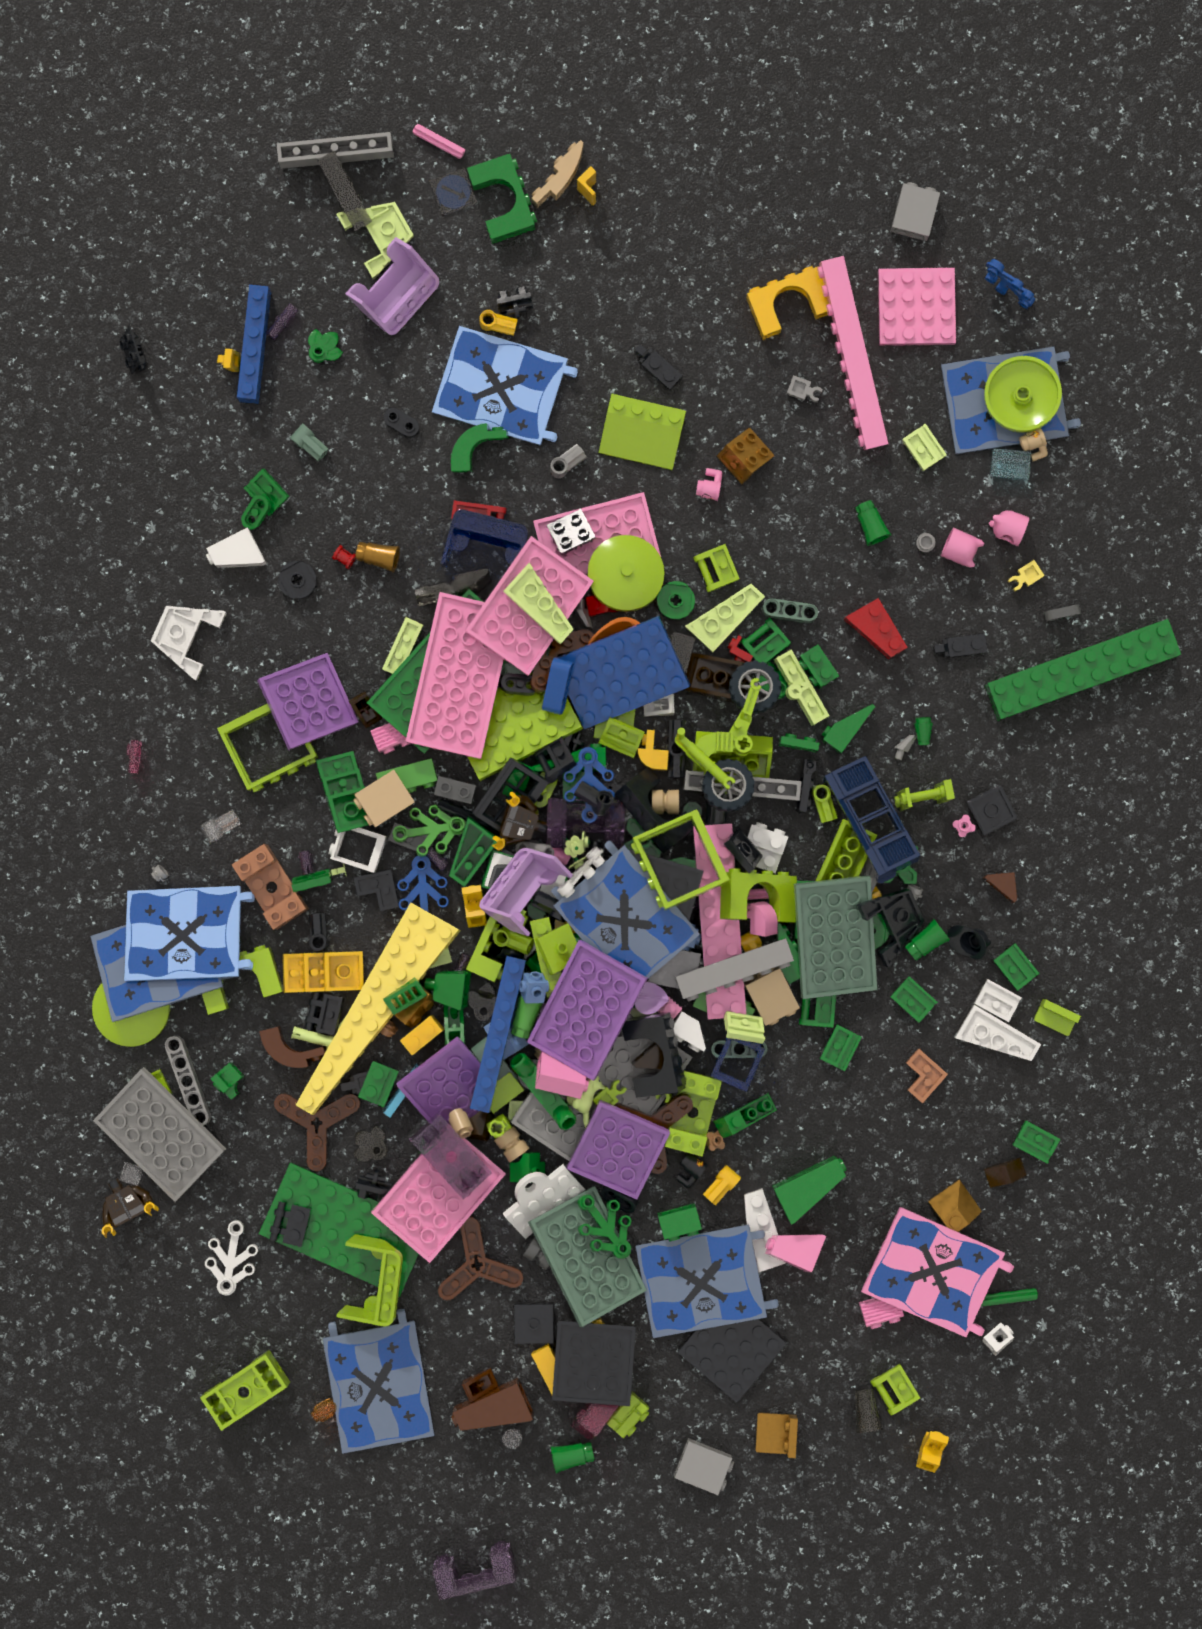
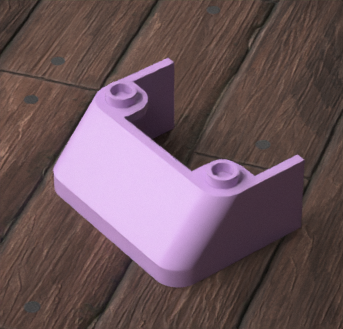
[480,848,573,936]

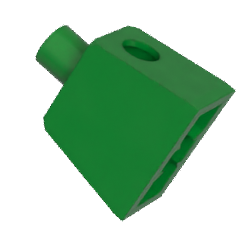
[424,971,471,1010]

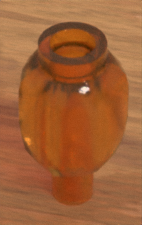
[310,1398,337,1423]

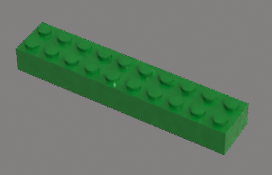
[984,619,1181,721]

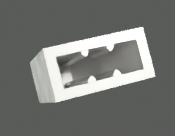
[206,528,267,568]

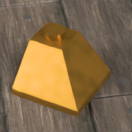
[928,1179,982,1232]

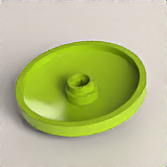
[984,356,1062,432]
[587,535,664,612]
[92,983,170,1047]

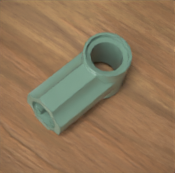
[290,423,329,462]

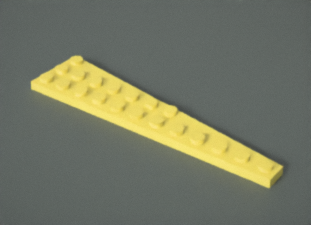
[296,903,461,1115]

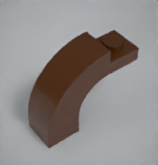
[259,1026,326,1068]

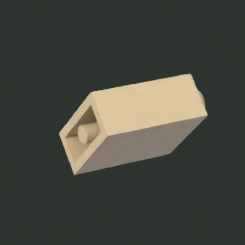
[353,770,414,827]
[744,966,800,1026]

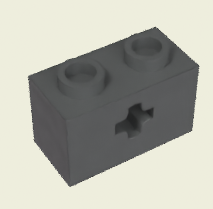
[434,776,477,805]

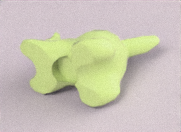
[566,1076,605,1128]

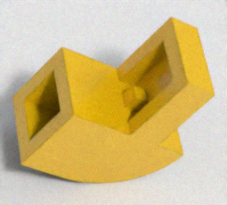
[638,730,669,771]
[462,885,487,928]
[916,1431,949,1473]

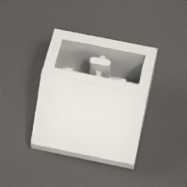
[674,1011,706,1052]

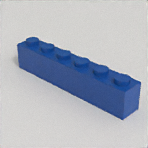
[237,284,271,404]

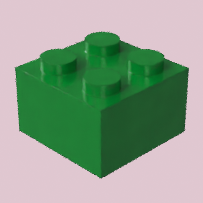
[657,1203,702,1242]

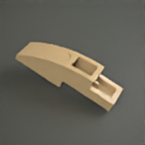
[532,140,583,208]

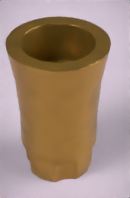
[355,542,400,572]

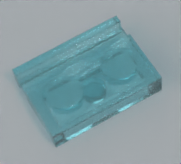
[990,448,1031,481]

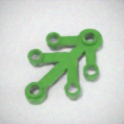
[392,805,466,857]

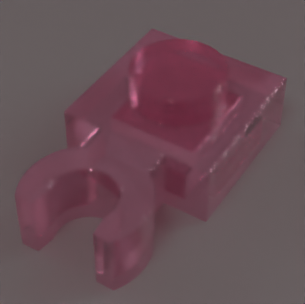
[127,740,142,774]

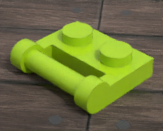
[693,544,740,593]
[870,1364,920,1416]

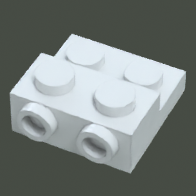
[747,822,788,873]

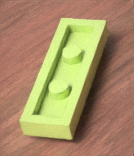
[382,617,424,674]

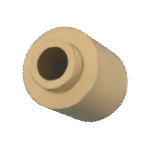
[449,1108,473,1139]

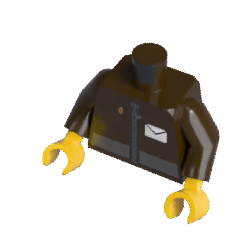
[492,792,547,850]
[102,1178,159,1238]

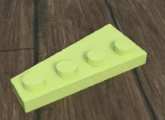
[503,563,573,644]
[685,584,765,653]

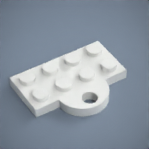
[503,1164,585,1239]

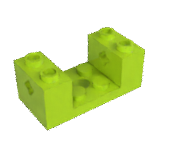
[466,910,529,982]
[665,1070,722,1157]
[200,1350,290,1431]

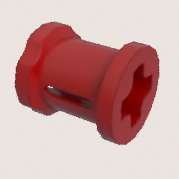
[332,545,356,569]

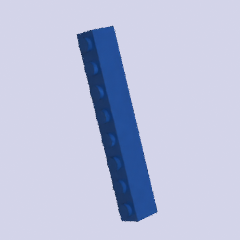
[470,956,527,1113]

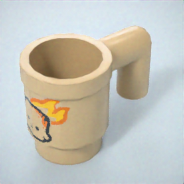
[1019,428,1048,461]

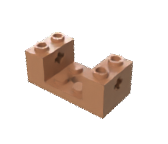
[232,844,309,930]

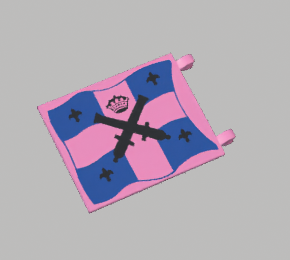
[861,1207,1014,1337]

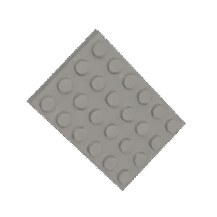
[93,1067,226,1202]

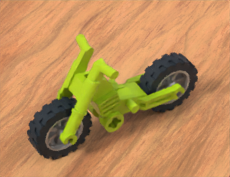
[674,660,781,812]

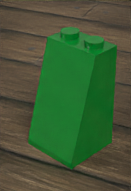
[772,1156,847,1225]

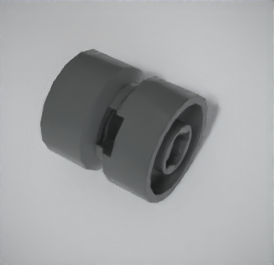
[523,1237,549,1270]

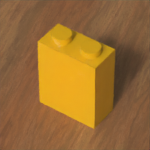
[400,1015,445,1055]

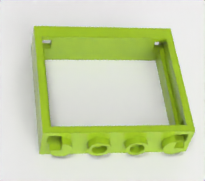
[217,704,318,792]
[631,809,729,911]

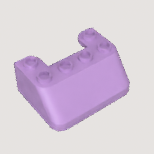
[345,237,439,335]

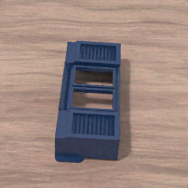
[823,756,921,884]

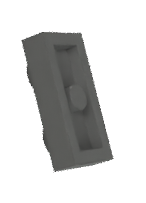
[388,823,428,853]

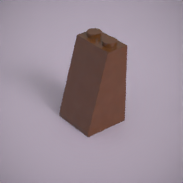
[451,1378,534,1431]

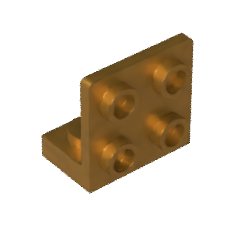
[717,428,774,484]
[755,1413,798,1458]

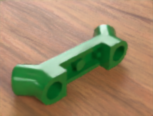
[510,1053,577,1130]

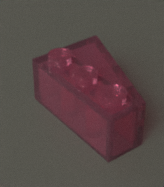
[571,1403,619,1440]

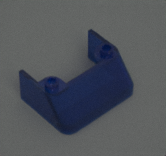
[441,509,528,568]

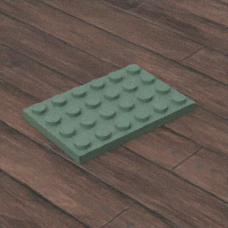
[794,875,877,999]
[528,1186,647,1327]

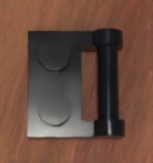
[534,736,577,783]

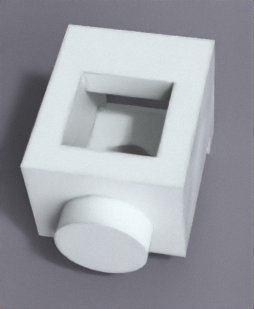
[983,1323,1014,1356]

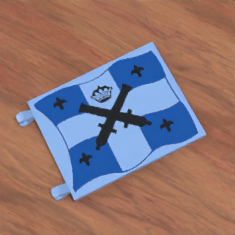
[432,326,578,446]
[124,886,255,982]

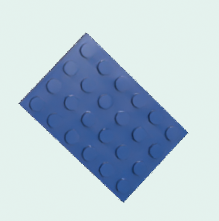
[557,616,690,729]

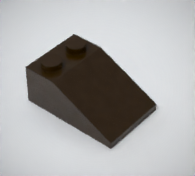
[683,653,748,703]

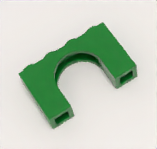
[467,154,537,244]

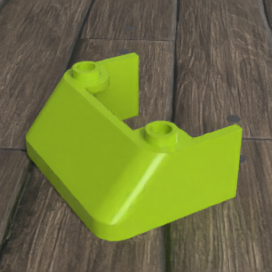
[337,1234,403,1327]

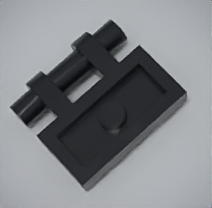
[305,992,345,1036]
[270,1201,311,1247]

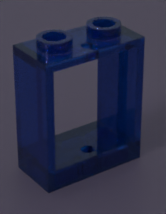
[710,1038,765,1092]

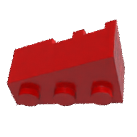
[844,598,908,659]

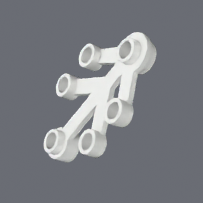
[557,846,605,898]
[205,1220,259,1295]

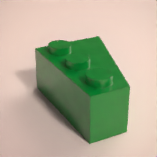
[449,816,497,887]

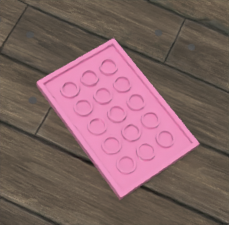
[533,492,661,576]
[465,536,594,676]
[371,1123,506,1263]

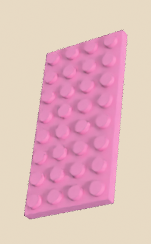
[405,592,504,759]

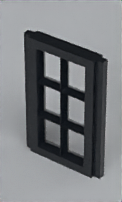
[472,757,548,831]

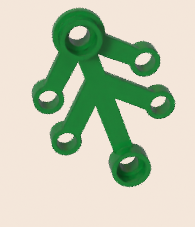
[577,1195,631,1259]

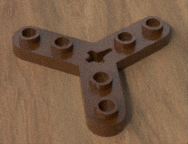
[530,630,594,693]
[614,1093,693,1174]
[274,1094,360,1171]
[438,1217,523,1300]

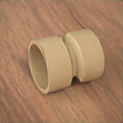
[652,790,679,814]
[494,1126,530,1162]

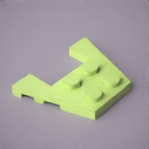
[337,202,414,279]

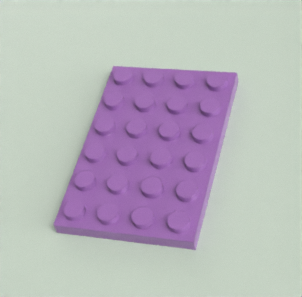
[527,940,648,1081]

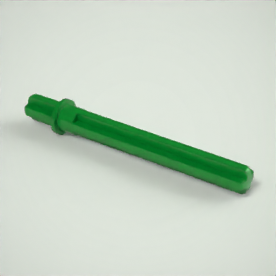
[981,1288,1038,1307]

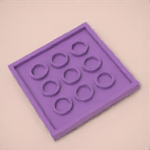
[257,653,358,750]
[396,1036,481,1133]
[567,1100,670,1199]

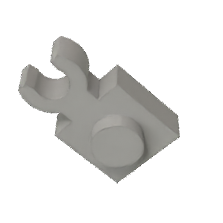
[787,375,822,403]

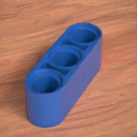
[542,657,574,715]

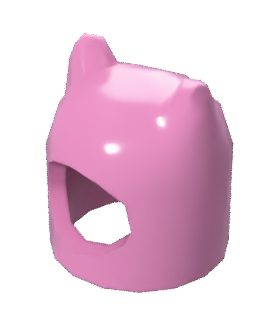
[989,510,1029,546]
[941,527,984,568]

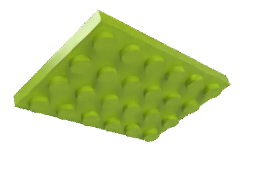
[467,671,583,781]

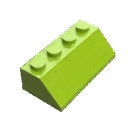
[693,731,773,778]
[816,819,877,881]

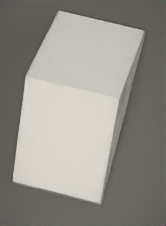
[644,694,674,717]

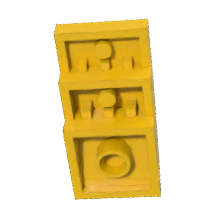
[283,951,364,993]

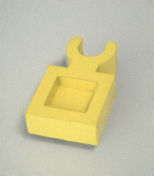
[1008,560,1044,591]

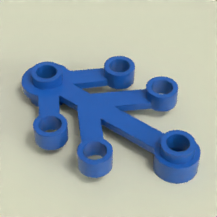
[985,259,1035,309]
[564,747,615,823]
[397,856,449,912]

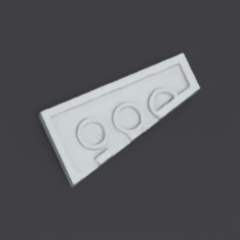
[954,1005,1041,1061]
[744,1188,785,1272]

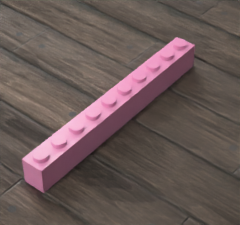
[817,256,888,450]

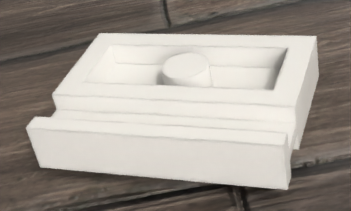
[974,979,1022,1022]

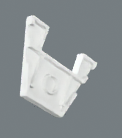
[151,606,227,681]

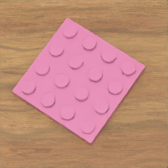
[878,268,956,346]

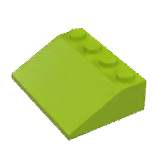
[599,394,686,470]

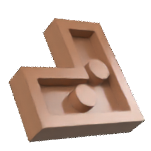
[906,1049,948,1103]

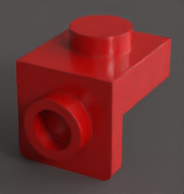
[586,596,618,616]
[727,635,753,663]

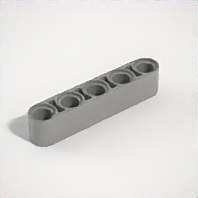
[165,1036,211,1126]

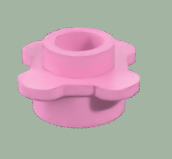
[953,815,975,837]

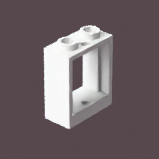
[328,828,387,873]

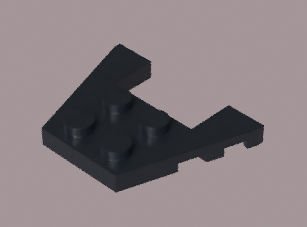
[857,888,924,968]

